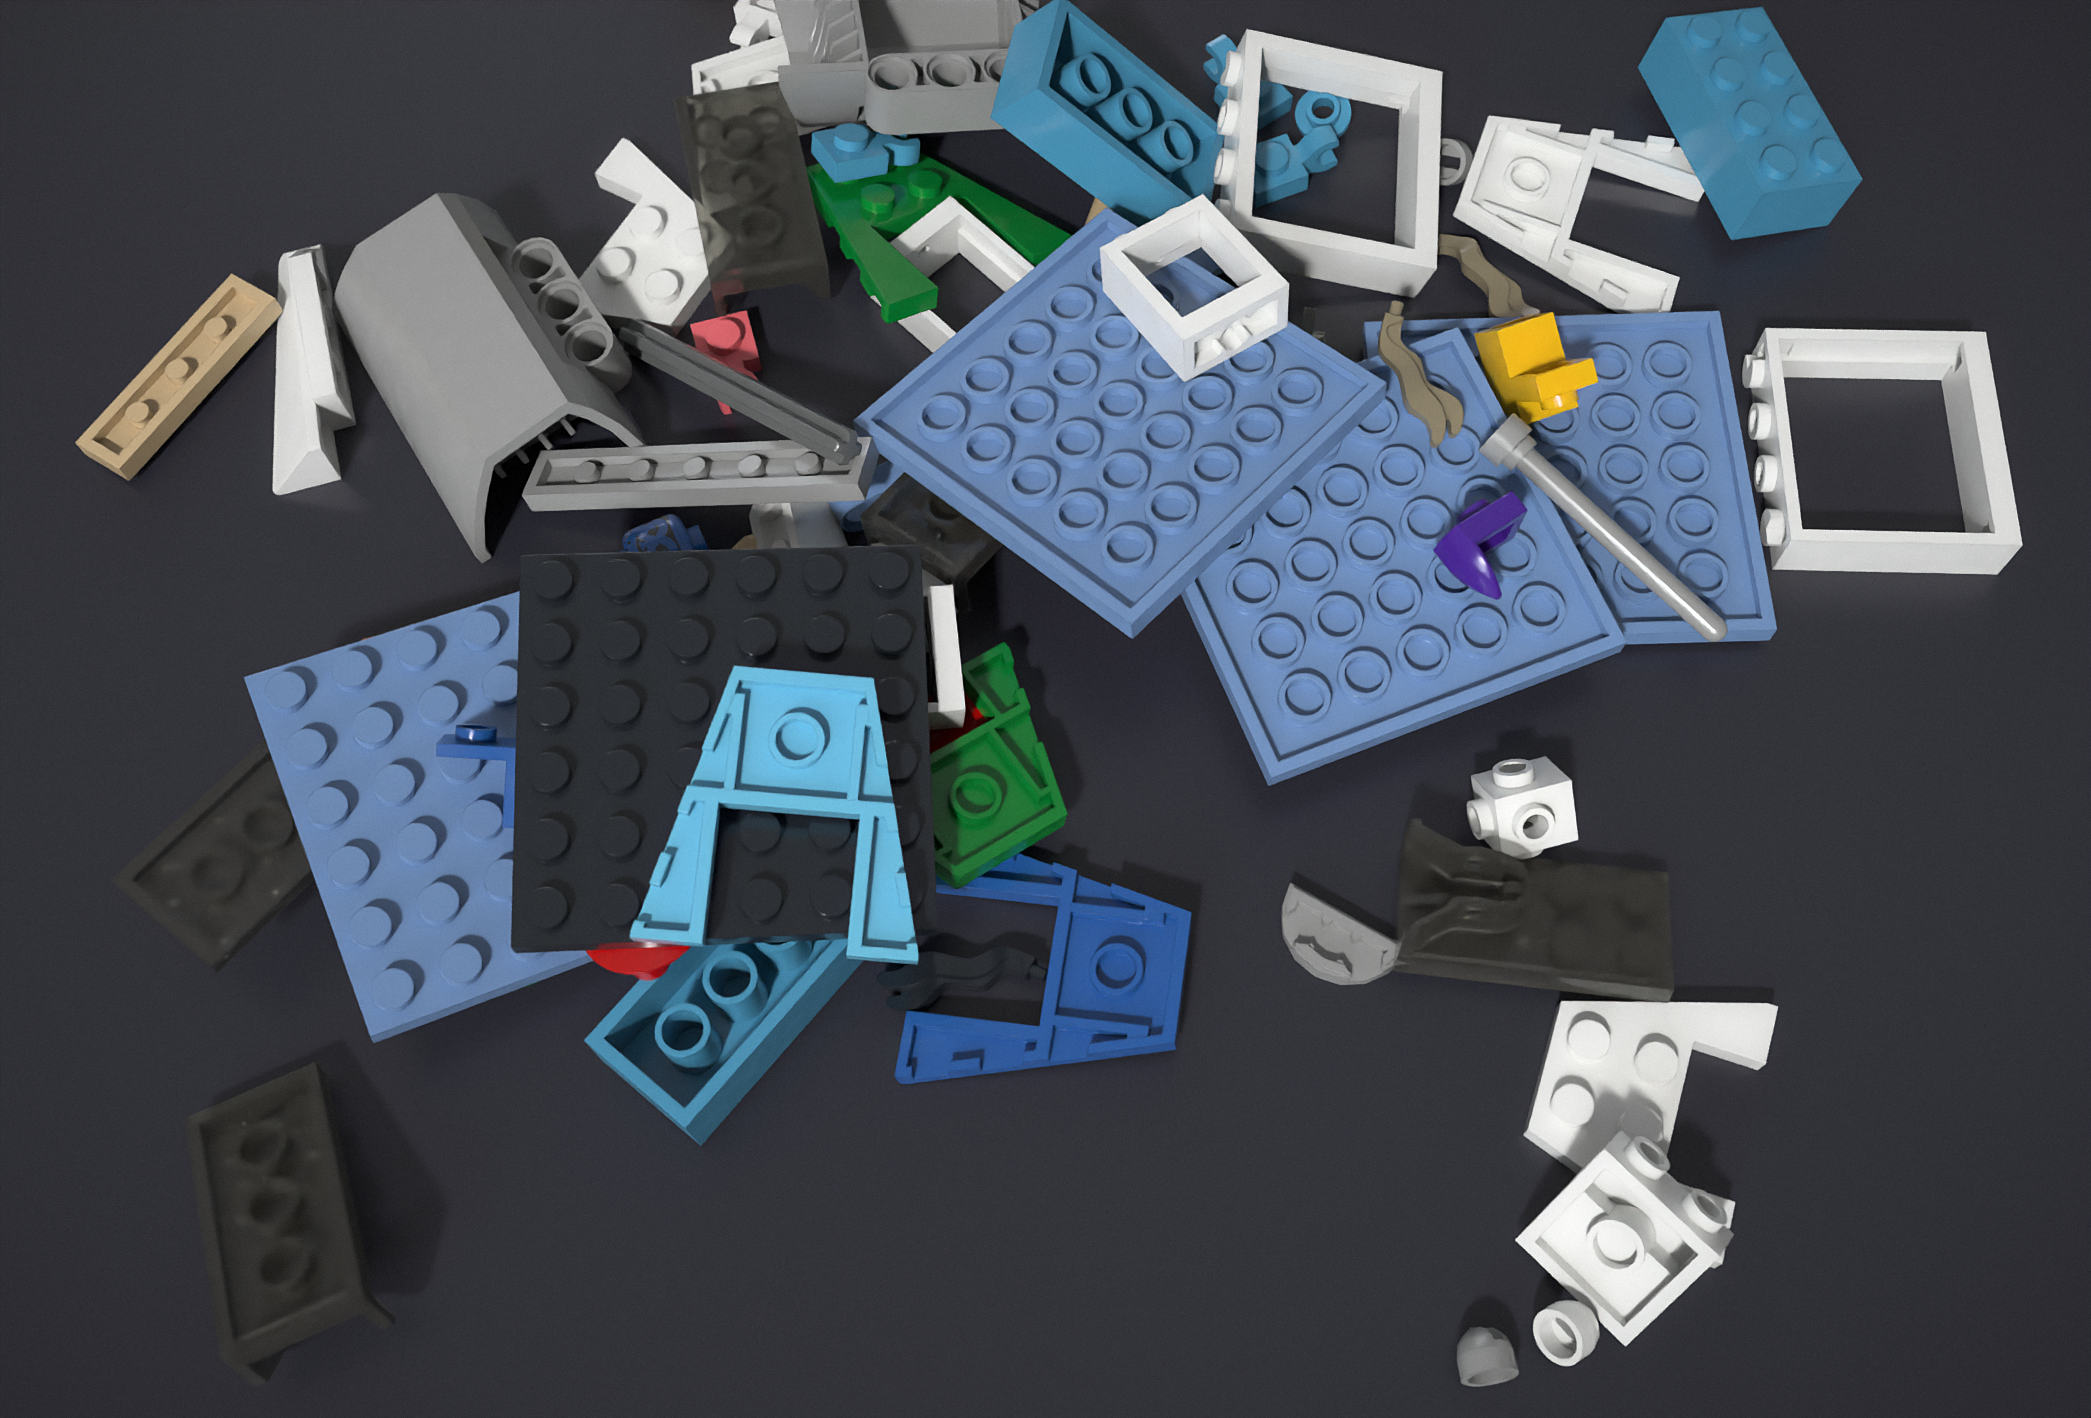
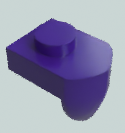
[1433,491,1528,600]

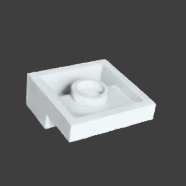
[1516,1130,1734,1347]

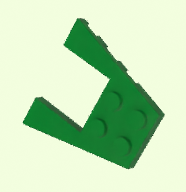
[804,152,1072,324]

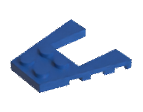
[894,853,1193,1084]

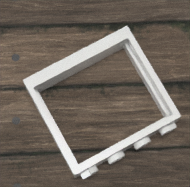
[1213,29,1442,298]
[1742,328,2023,575]

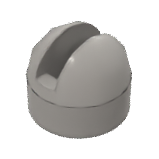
[1439,138,1473,186]
[1456,1327,1519,1386]

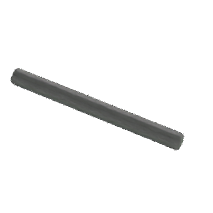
[619,319,862,466]

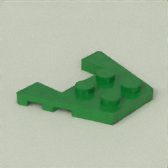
[930,642,1067,890]

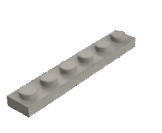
[522,437,880,511]

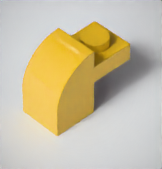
[1474,312,1599,424]

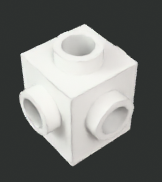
[1467,756,1578,859]

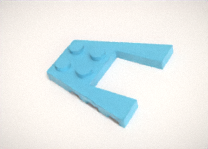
[630,666,919,965]

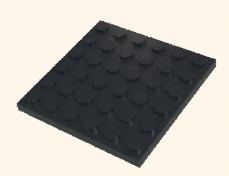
[511,545,938,953]

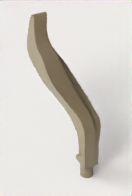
[1437,234,1540,318]
[1378,301,1464,448]

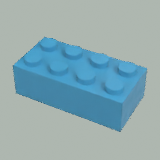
[990,0,1225,228]
[1638,7,1863,240]
[584,939,864,1146]

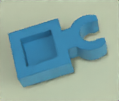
[811,123,920,183]

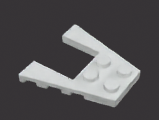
[1453,115,1704,314]

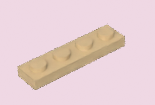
[75,274,283,481]

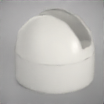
[1533,1300,1600,1366]

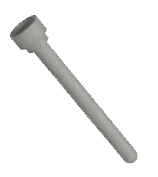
[1478,413,1728,642]

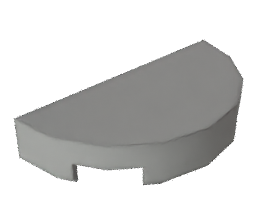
[1281,883,1408,985]

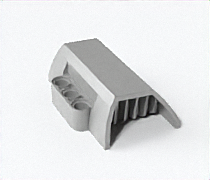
[774,0,1053,135]
[331,193,647,563]

